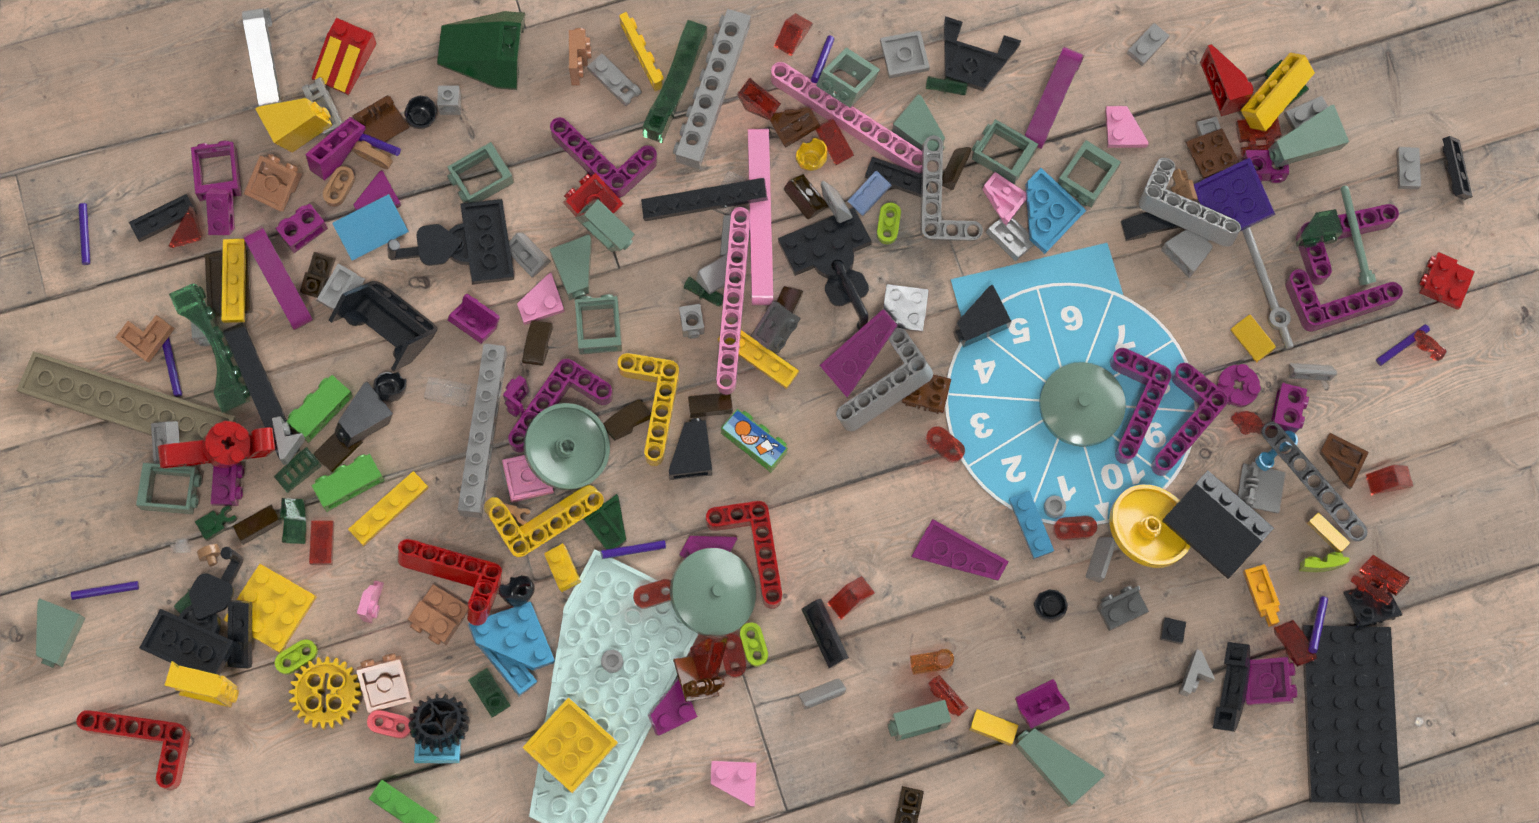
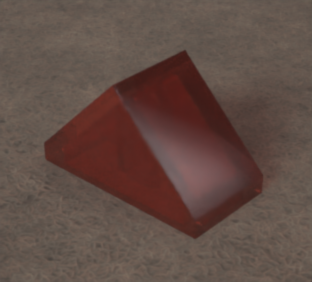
[774,13,813,56]
[737,78,781,120]
[168,206,203,248]
[1366,465,1413,495]
[828,576,875,620]
[690,635,728,679]

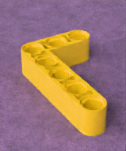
[618,353,679,466]
[484,485,604,557]

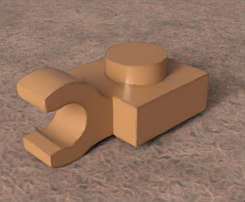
[1171,169,1198,201]
[492,503,530,526]

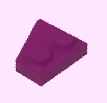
[353,170,401,211]
[679,536,738,559]
[648,678,698,736]

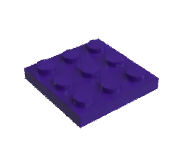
[1194,158,1276,231]

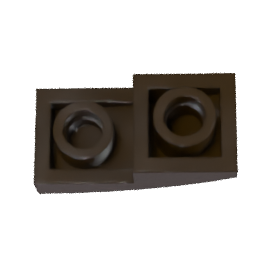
[299,252,336,298]
[522,320,553,366]
[603,399,651,441]
[894,786,924,823]

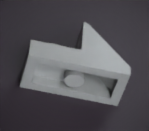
[272,416,305,465]
[1178,649,1215,697]

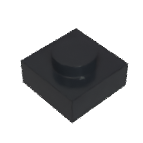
[1160,617,1186,644]

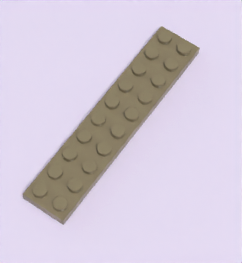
[16,351,236,442]

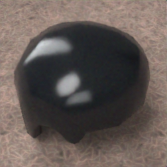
[404,95,437,130]
[373,372,407,402]
[499,575,535,607]
[1034,589,1068,623]

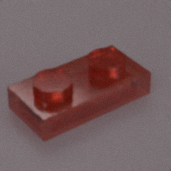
[309,521,334,565]
[928,675,969,717]

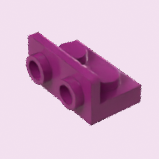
[211,463,244,506]

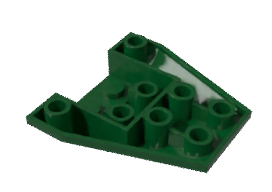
[437,11,526,90]

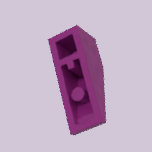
[305,117,365,181]

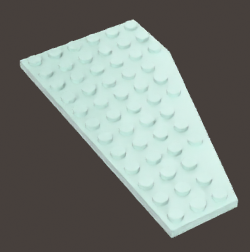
[529,549,699,823]

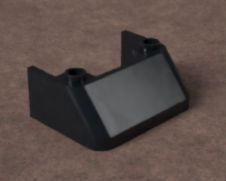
[329,281,438,371]

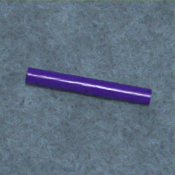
[811,35,835,83]
[358,134,401,156]
[78,203,90,265]
[1376,324,1430,366]
[162,337,182,397]
[600,540,666,559]
[71,581,139,600]
[1308,596,1328,653]

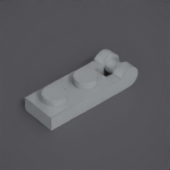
[587,54,642,106]
[302,77,343,136]

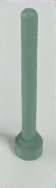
[1340,185,1376,286]

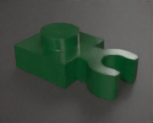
[195,506,237,541]

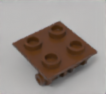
[352,95,409,148]
[1185,128,1239,178]
[902,374,951,414]
[673,654,725,702]

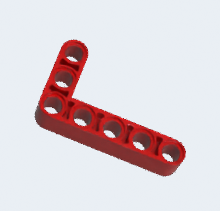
[158,428,275,468]
[706,501,782,609]
[397,539,502,626]
[76,710,190,790]

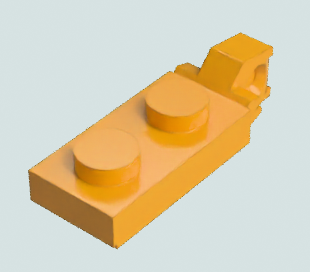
[1243,564,1280,627]

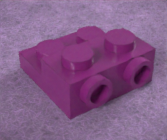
[1246,657,1297,706]

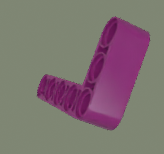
[1025,47,1085,149]
[550,117,657,198]
[1296,204,1399,285]
[243,225,313,330]
[1285,269,1403,332]
[1110,348,1172,464]
[508,359,613,453]
[1151,363,1228,476]

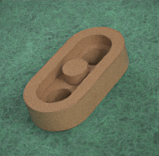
[352,141,393,170]
[323,166,355,207]

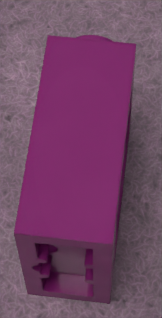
[191,140,242,201]

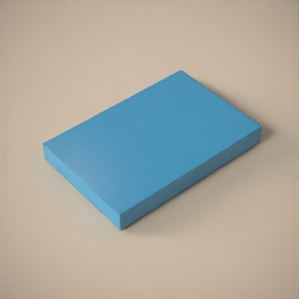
[332,194,409,261]

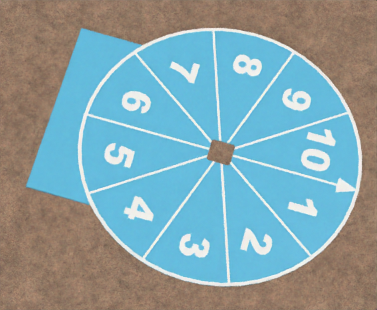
[945,243,1198,527]

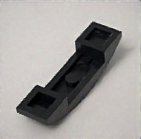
[1120,212,1182,241]
[1213,642,1250,732]

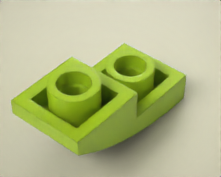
[1299,552,1350,572]

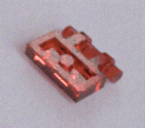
[1236,117,1281,156]
[1351,555,1410,605]

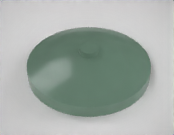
[1039,362,1126,447]
[524,403,610,490]
[670,548,756,637]

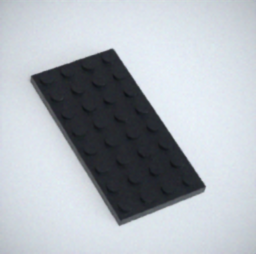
[1302,625,1400,805]

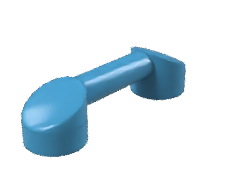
[1255,430,1298,471]

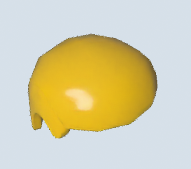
[796,138,827,171]

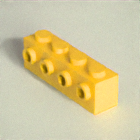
[1241,53,1315,131]

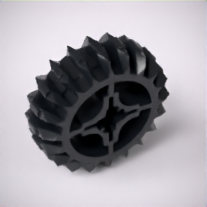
[408,693,470,753]

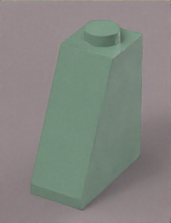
[892,94,945,151]
[550,235,592,301]
[36,598,85,668]

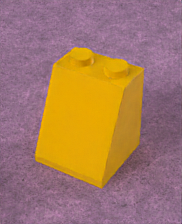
[255,98,333,153]

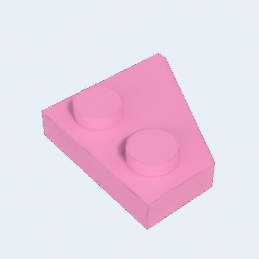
[711,761,756,807]

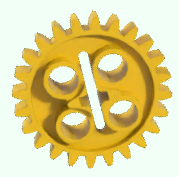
[289,656,363,730]

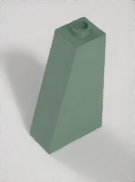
[1269,105,1349,168]
[1015,729,1105,807]

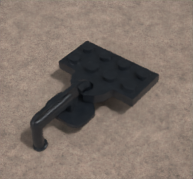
[387,199,514,285]
[778,207,872,330]
[139,546,244,675]

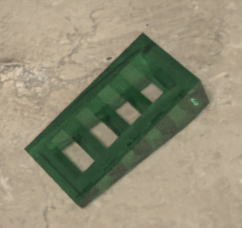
[274,447,322,493]

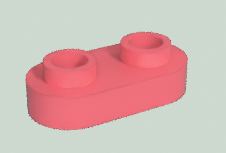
[367,710,411,739]

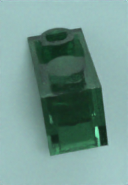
[1296,209,1343,248]

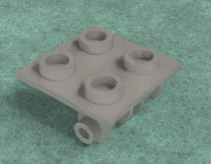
[1238,462,1286,514]

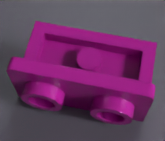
[448,294,500,344]
[503,375,529,417]
[1015,679,1070,729]

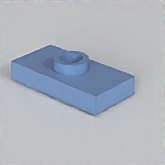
[848,171,892,216]

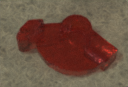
[1414,329,1447,361]
[1231,411,1270,435]

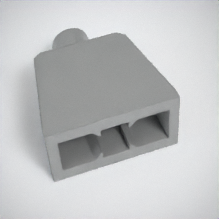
[1161,230,1213,278]

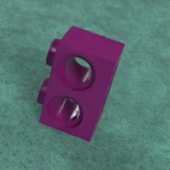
[1242,150,1289,184]
[206,187,235,235]
[275,203,328,253]
[1269,383,1309,433]

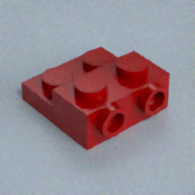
[563,173,624,217]
[1419,252,1475,310]

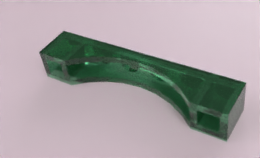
[642,20,707,144]
[169,283,251,413]

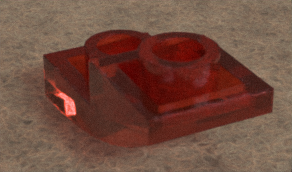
[815,119,854,165]
[1274,620,1317,667]

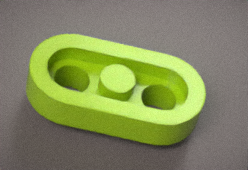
[877,202,901,244]
[740,622,768,667]
[275,639,318,675]

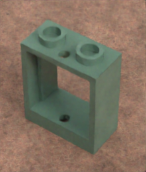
[816,48,880,108]
[971,119,1038,184]
[1058,140,1121,208]
[447,142,514,203]
[575,199,635,252]
[575,294,622,355]
[136,463,202,515]
[888,700,951,741]

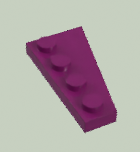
[819,309,898,398]
[911,519,1009,581]

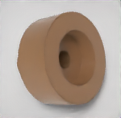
[197,544,221,567]

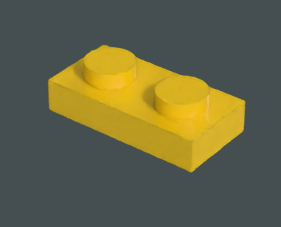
[544,543,581,592]

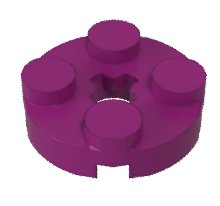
[1217,364,1261,408]

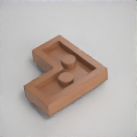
[115,315,175,362]

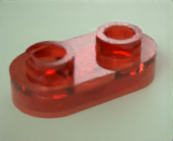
[926,426,965,463]
[1053,516,1097,541]
[633,579,671,609]
[720,633,746,678]

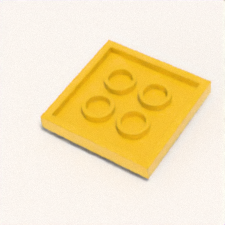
[224,564,317,653]
[522,697,618,794]

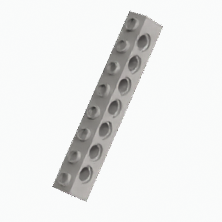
[673,9,751,169]
[458,344,507,518]

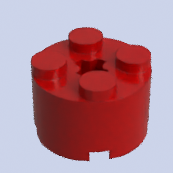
[202,421,250,468]

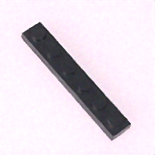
[641,178,768,221]

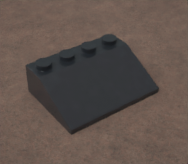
[1162,470,1274,579]

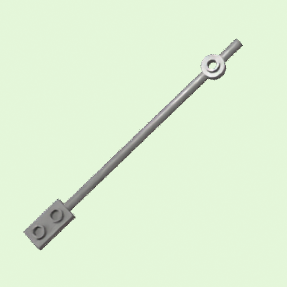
[1196,117,1294,350]

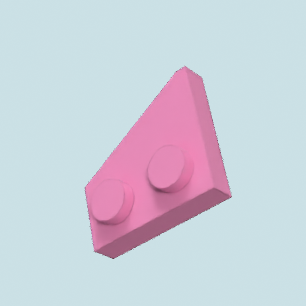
[1105,106,1148,148]
[982,172,1027,225]
[517,273,564,325]
[357,581,384,623]

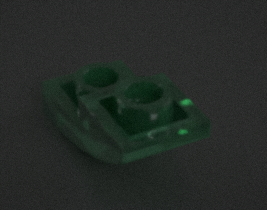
[279,498,306,544]
[468,668,511,718]

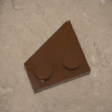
[766,107,821,148]
[1319,433,1369,489]

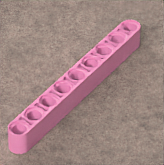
[771,62,922,174]
[748,129,773,306]
[716,207,750,395]

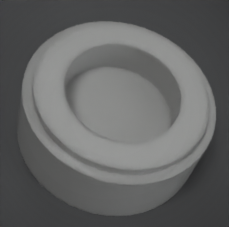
[1044,496,1066,518]
[601,650,624,673]

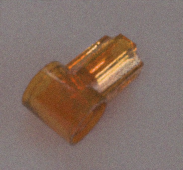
[910,649,954,675]

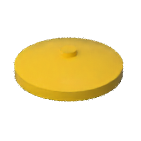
[1109,485,1190,568]

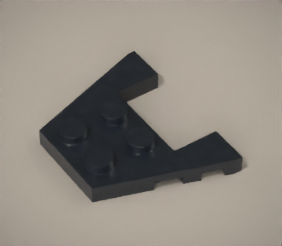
[944,16,1021,91]

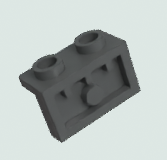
[751,301,801,353]
[1097,585,1149,631]

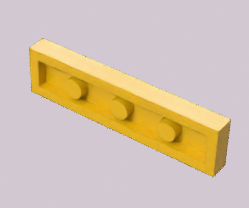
[619,12,664,92]
[222,239,246,323]
[718,323,799,389]
[348,471,429,546]

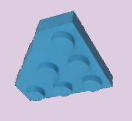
[1025,168,1086,254]
[468,601,555,671]

